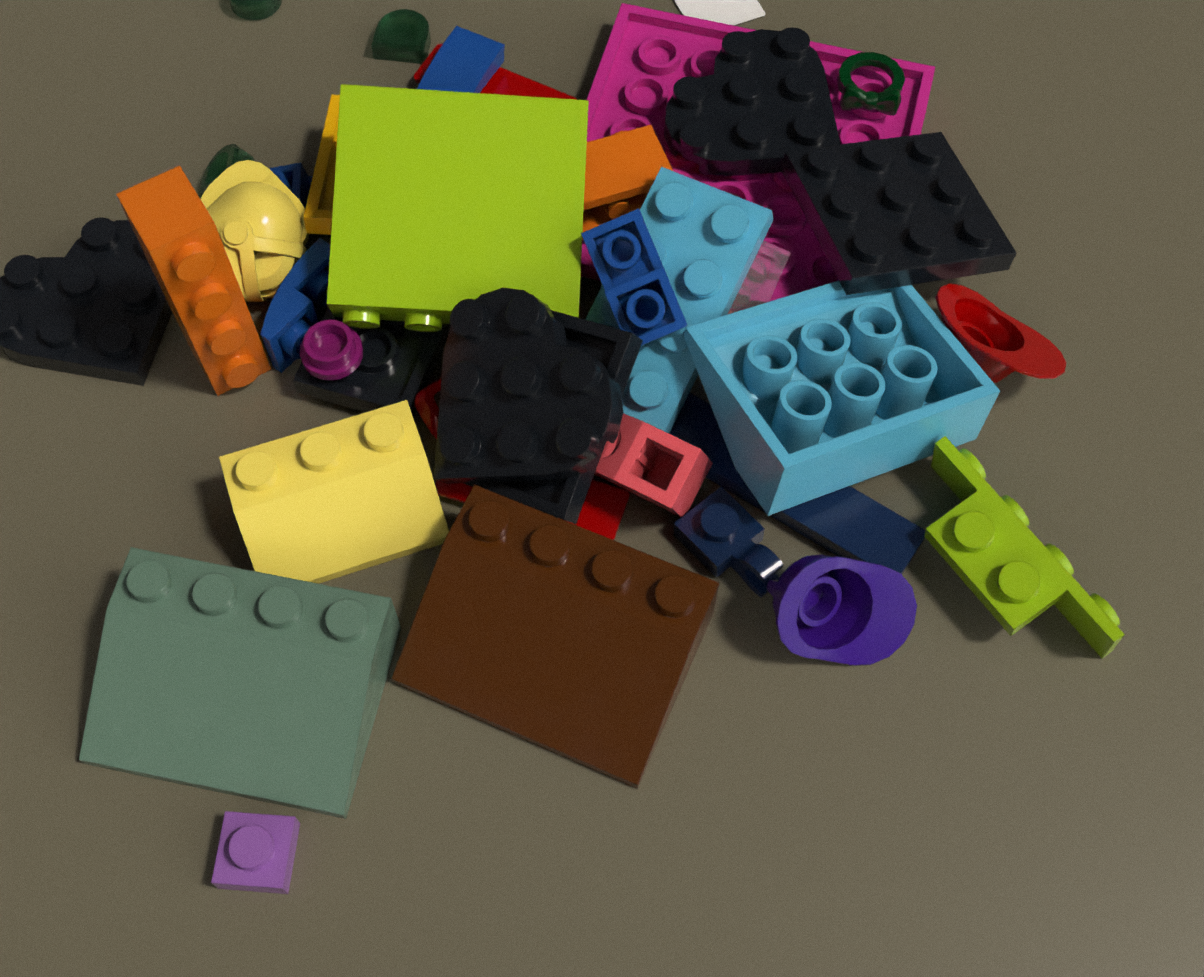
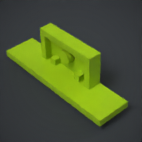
[924,436,1125,659]

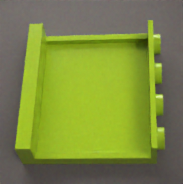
[327,84,589,332]

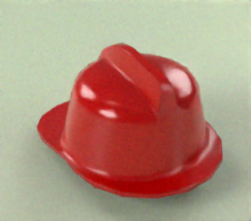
[935,283,1066,383]

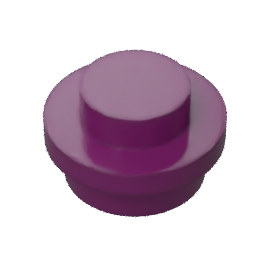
[300,320,363,380]

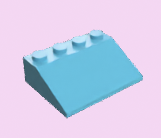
[684,280,1000,516]

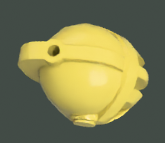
[201,160,310,303]

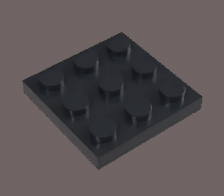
[780,132,1017,295]

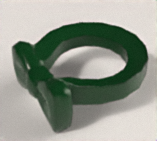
[837,52,905,116]

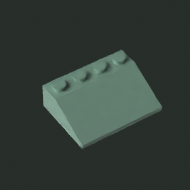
[79,547,401,819]

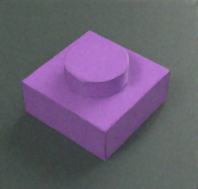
[211,811,300,894]

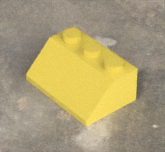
[219,400,449,584]

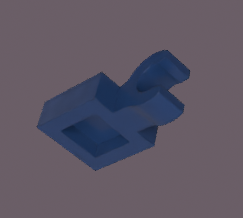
[674,487,783,598]

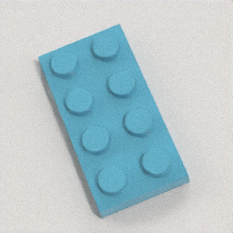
[585,167,774,434]

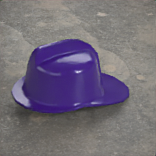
[766,555,917,665]

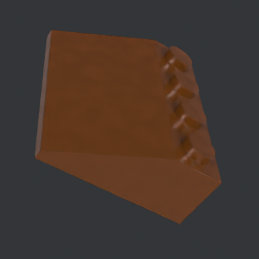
[391,485,719,789]

